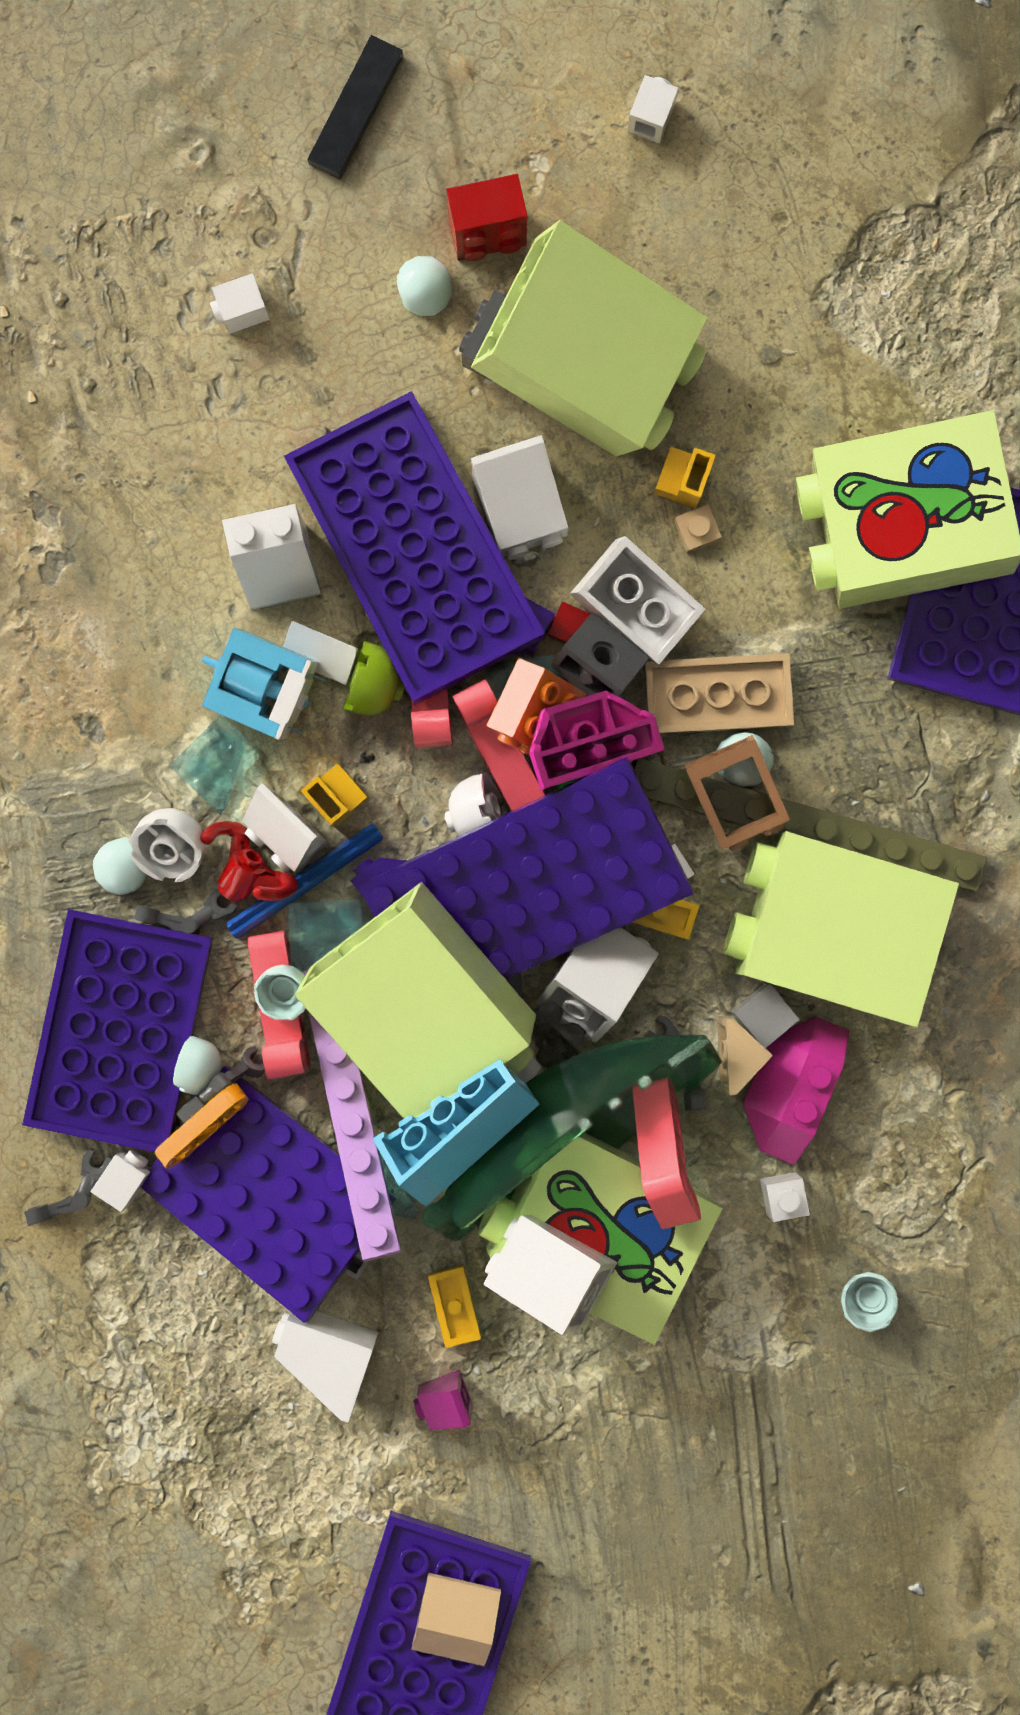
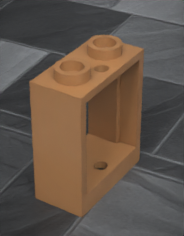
[685,735,790,851]

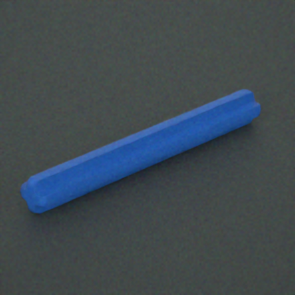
[226,824,383,939]

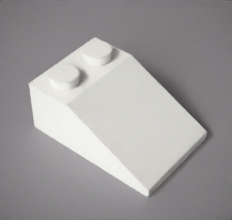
[570,536,706,665]
[242,783,329,873]

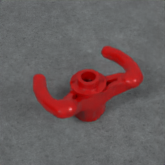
[200,821,298,902]

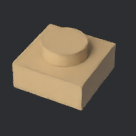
[674,504,722,553]

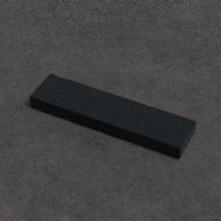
[307,35,404,180]

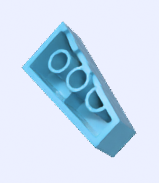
[372,1059,540,1207]

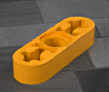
[155,1084,249,1169]

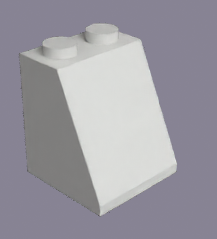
[471,435,568,560]
[222,504,321,610]
[536,927,659,1043]
[483,1215,617,1335]
[272,1311,378,1423]

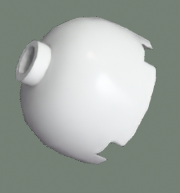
[445,773,507,836]
[129,808,205,882]

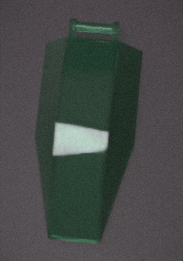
[422,1035,723,1241]

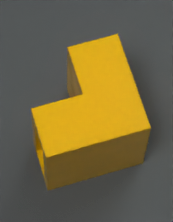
[654,447,716,509]
[301,763,369,828]

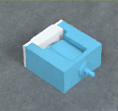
[202,628,325,740]

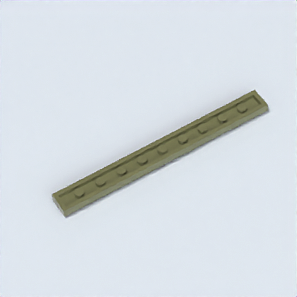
[634,758,987,892]

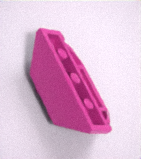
[529,691,665,790]
[742,1016,850,1165]

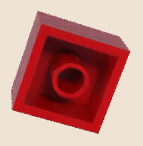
[446,174,528,261]

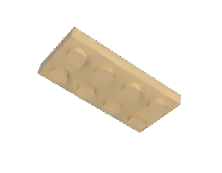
[644,653,794,734]

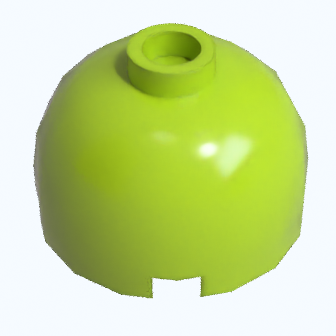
[343,641,405,716]

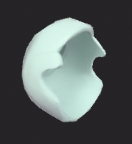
[397,256,453,316]
[716,732,774,787]
[93,837,147,895]
[254,964,306,1020]
[173,1036,222,1095]
[841,1271,899,1332]

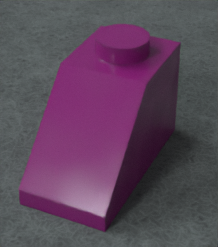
[413,1369,472,1430]

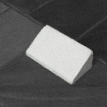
[283,621,360,686]

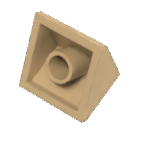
[717,1015,773,1095]
[412,1573,501,1666]

